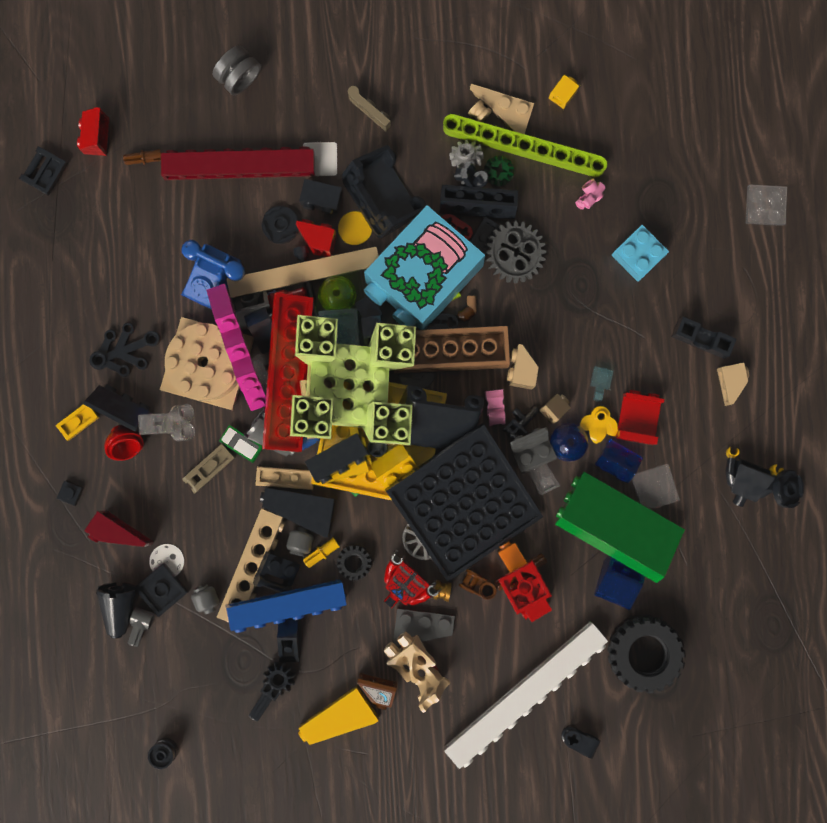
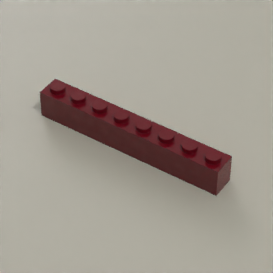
[161,146,315,180]

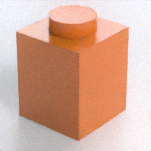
[497,541,527,572]

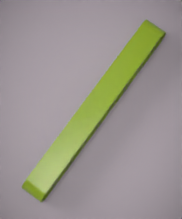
[443,114,607,177]

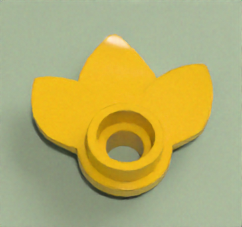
[580,406,618,444]

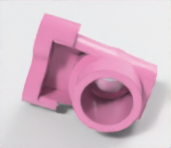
[575,179,605,209]

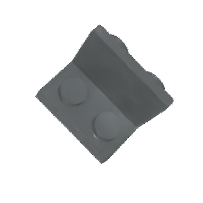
[511,427,557,474]

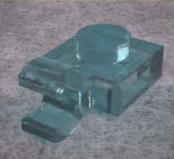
[590,367,613,402]

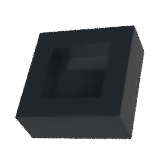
[56,481,84,506]

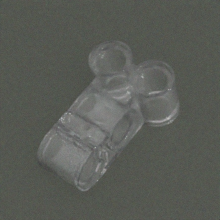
[138,404,196,442]

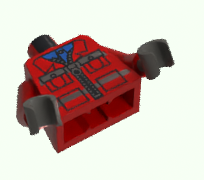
[384,550,442,608]

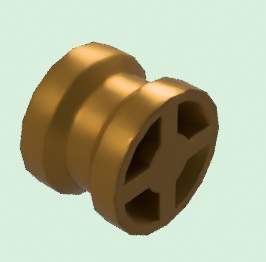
[433,580,452,602]

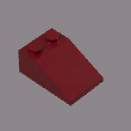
[84,510,154,547]

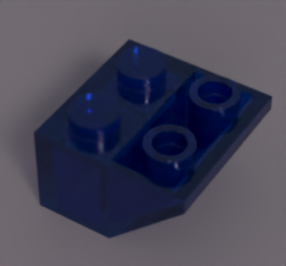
[594,556,645,610]

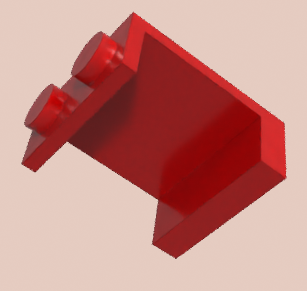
[616,390,665,445]

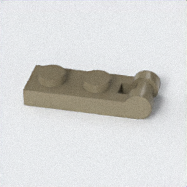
[348,86,391,131]
[182,444,235,494]

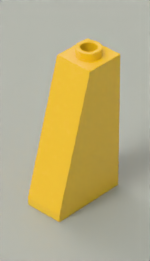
[298,685,379,745]

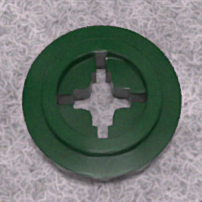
[484,156,514,186]

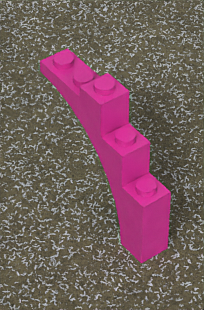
[206,283,266,411]

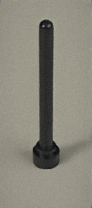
[293,246,319,317]

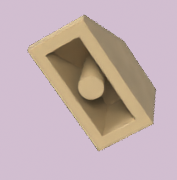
[717,363,749,406]
[539,394,571,424]

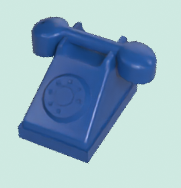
[181,240,245,310]

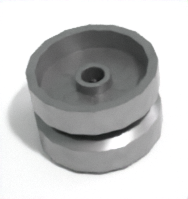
[212,45,261,95]

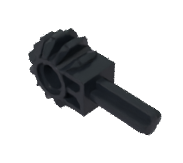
[249,662,296,721]

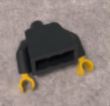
[725,447,784,507]

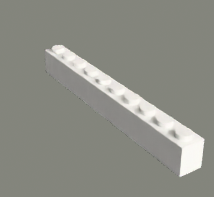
[444,622,608,769]

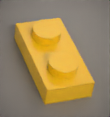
[56,404,100,441]

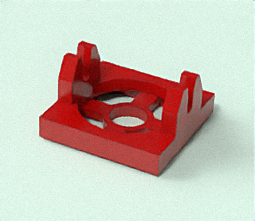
[498,560,552,615]

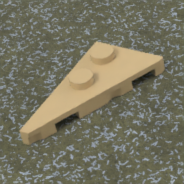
[470,84,534,134]

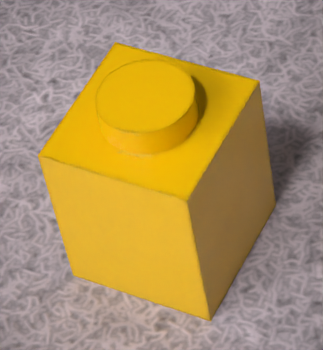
[549,75,579,109]

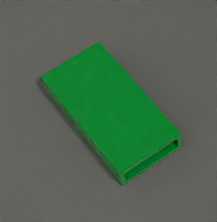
[555,472,685,583]

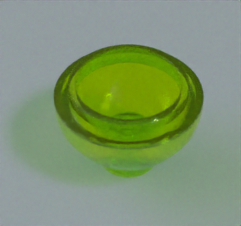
[318,276,356,314]

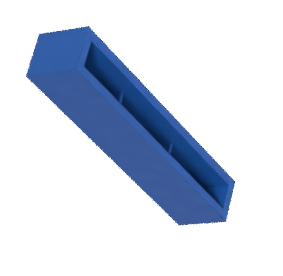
[225,579,347,633]

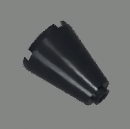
[96,582,136,639]

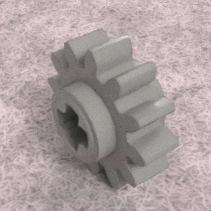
[449,140,484,167]

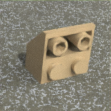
[507,344,539,390]

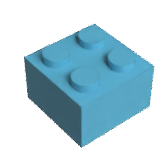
[612,225,669,282]

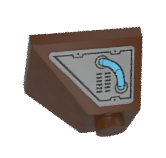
[357,673,397,710]

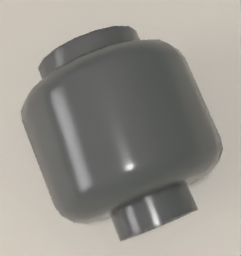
[286,527,314,557]
[191,584,219,614]

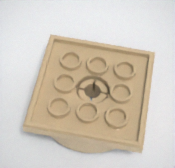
[160,317,254,411]

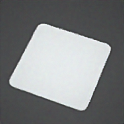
[303,142,337,176]

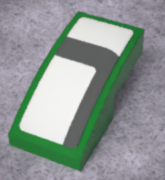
[219,425,262,463]

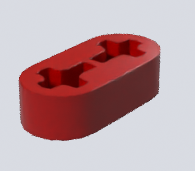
[441,214,473,241]

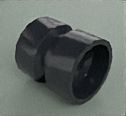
[148,738,178,769]

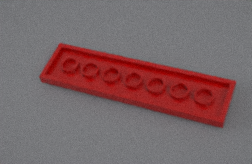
[262,293,313,452]

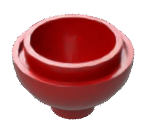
[104,425,144,461]

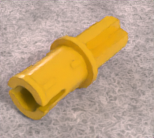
[303,537,340,568]

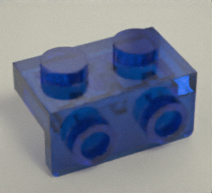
[595,439,643,483]

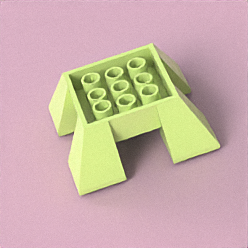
[290,315,416,445]

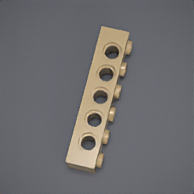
[217,508,286,622]

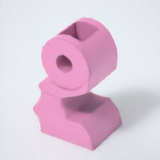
[484,390,505,426]

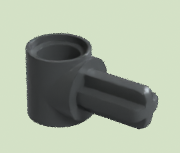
[128,607,155,647]

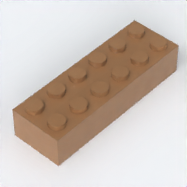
[394,326,510,373]

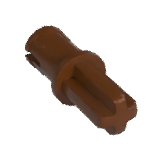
[123,149,161,165]

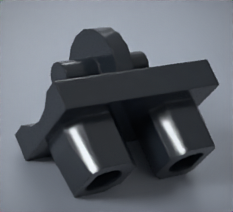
[454,162,489,187]

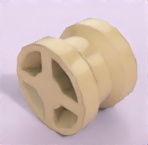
[468,100,492,122]

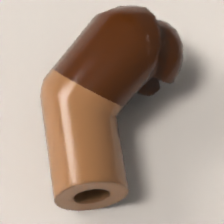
[457,296,476,321]

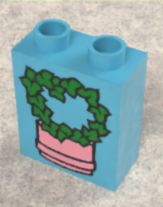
[364,206,485,330]

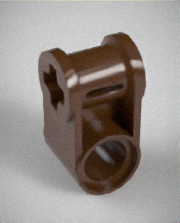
[458,569,496,600]

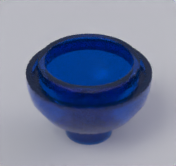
[550,423,589,462]

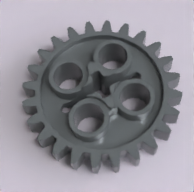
[484,221,546,283]

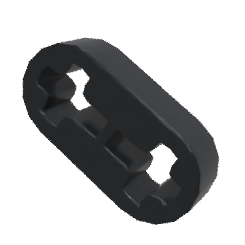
[426,313,459,330]

